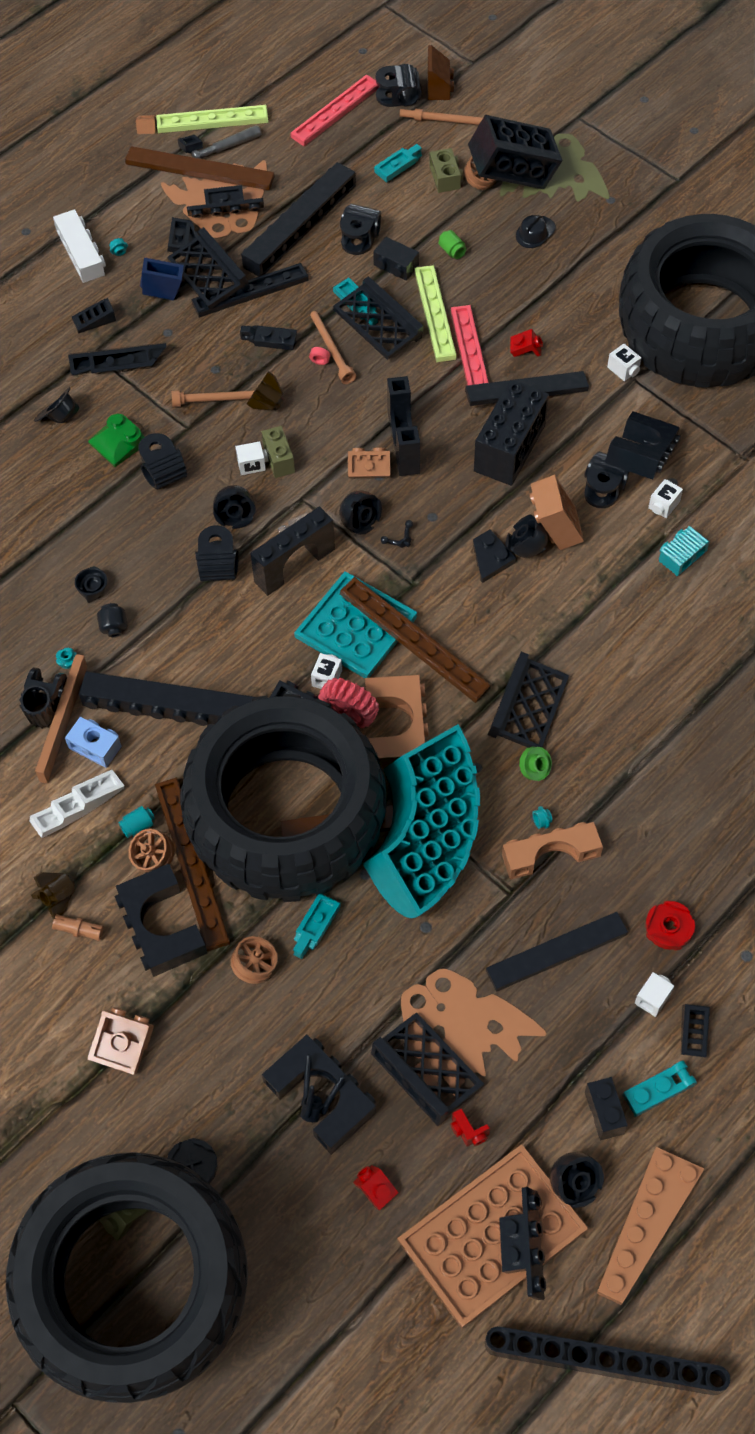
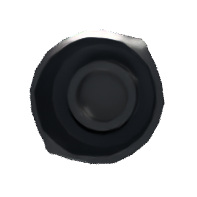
[74,566,107,603]

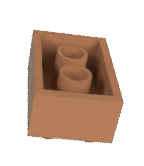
[530,475,584,550]

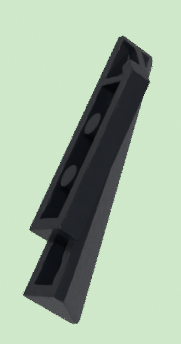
[68,342,167,375]

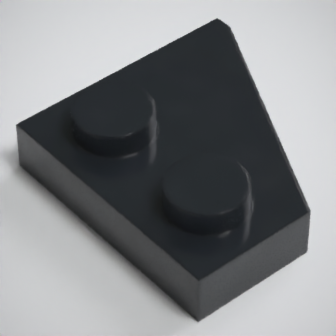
[167,217,202,253]
[473,529,516,583]

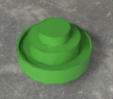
[519,747,552,781]

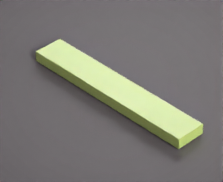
[156,105,268,133]
[415,265,456,362]

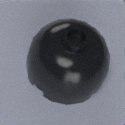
[213,485,256,529]
[339,490,382,535]
[505,514,549,558]
[550,1152,604,1208]

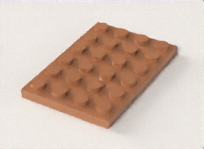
[397,1144,588,1329]

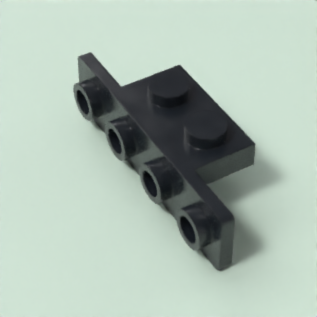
[187,185,264,218]
[499,1187,546,1300]

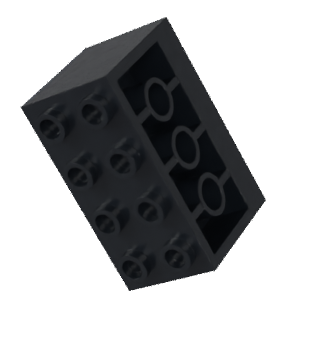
[468,115,563,189]
[474,380,549,486]

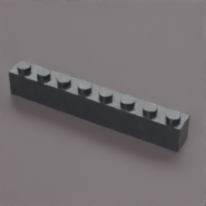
[241,162,356,277]
[79,671,256,726]

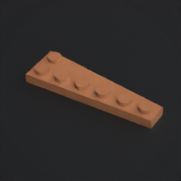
[597,1147,704,1305]

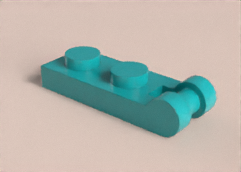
[622,1060,697,1117]

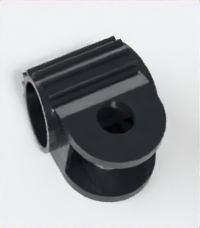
[375,64,422,107]
[340,203,382,255]
[139,433,187,490]
[584,451,629,508]
[195,525,239,581]
[19,667,67,729]

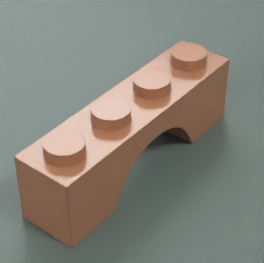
[502,822,603,880]

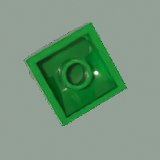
[88,414,144,467]

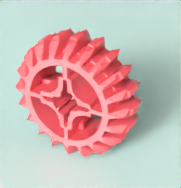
[318,678,379,728]

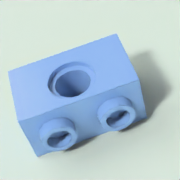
[65,717,122,768]

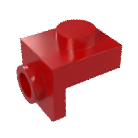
[510,329,543,357]
[450,1108,490,1147]
[353,1165,399,1211]

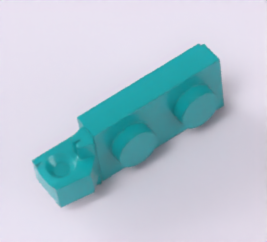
[374,144,422,183]
[333,277,378,325]
[293,894,341,959]

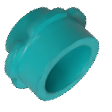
[109,238,128,256]
[56,648,77,669]
[532,806,552,829]

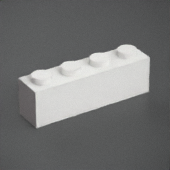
[53,209,106,283]

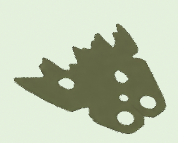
[500,134,609,202]

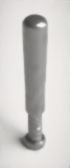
[192,125,261,159]

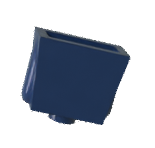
[140,257,184,300]

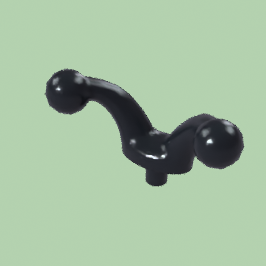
[380,520,413,548]

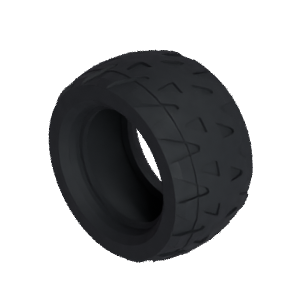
[6,1152,248,1403]

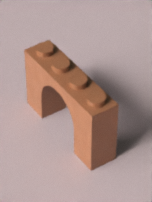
[365,675,428,768]

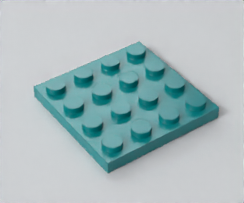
[294,571,417,678]

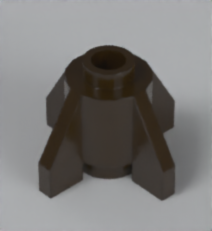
[247,371,284,411]
[31,872,75,919]

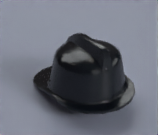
[516,215,556,248]
[34,387,79,423]

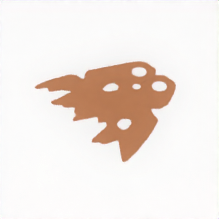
[161,160,267,238]
[401,969,546,1096]

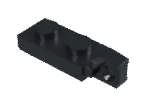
[240,325,297,350]

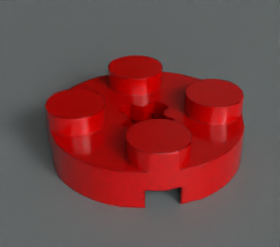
[645,901,695,950]

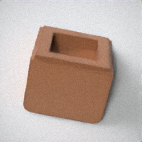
[136,115,156,134]

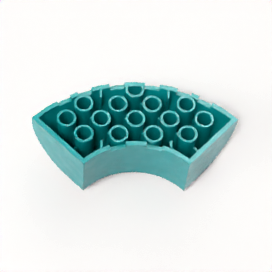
[362,724,480,918]

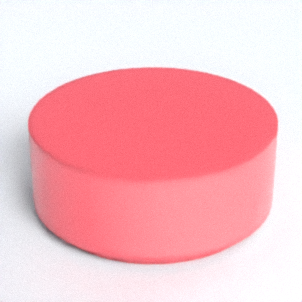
[309,347,330,365]

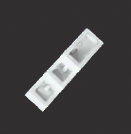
[30,770,124,838]

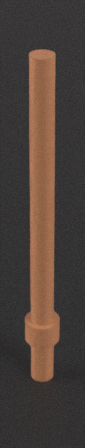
[400,109,483,125]

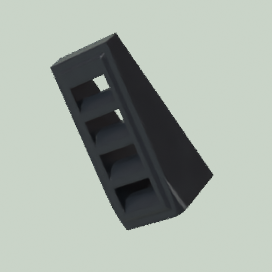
[72,298,116,333]
[681,1004,710,1058]

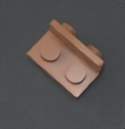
[348,448,390,478]

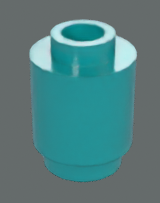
[118,806,155,838]

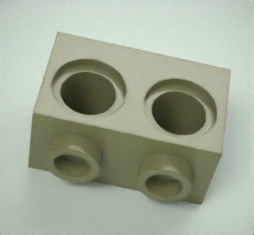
[429,148,463,193]
[261,426,295,478]

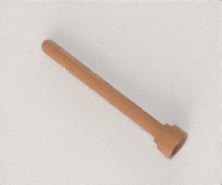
[310,311,356,384]
[171,390,254,407]

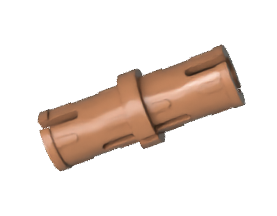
[52,914,104,941]

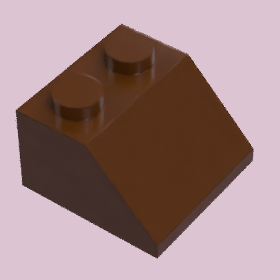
[428,45,454,100]

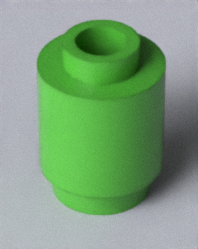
[438,230,466,259]

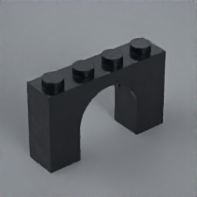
[387,376,420,476]
[605,411,681,480]
[250,506,335,596]
[114,864,208,977]
[262,1034,376,1155]

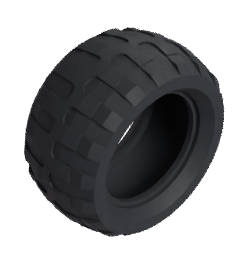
[619,214,755,388]
[180,694,386,902]

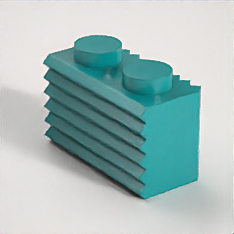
[659,526,710,576]

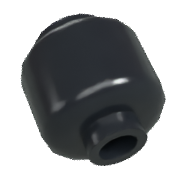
[97,603,128,638]

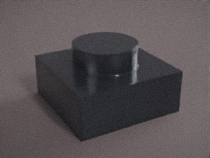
[178,134,203,153]

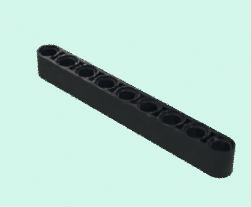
[485,1326,731,1395]

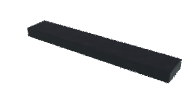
[191,263,309,318]
[465,371,589,406]
[486,912,628,992]

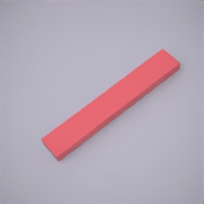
[291,74,379,146]
[451,305,489,386]

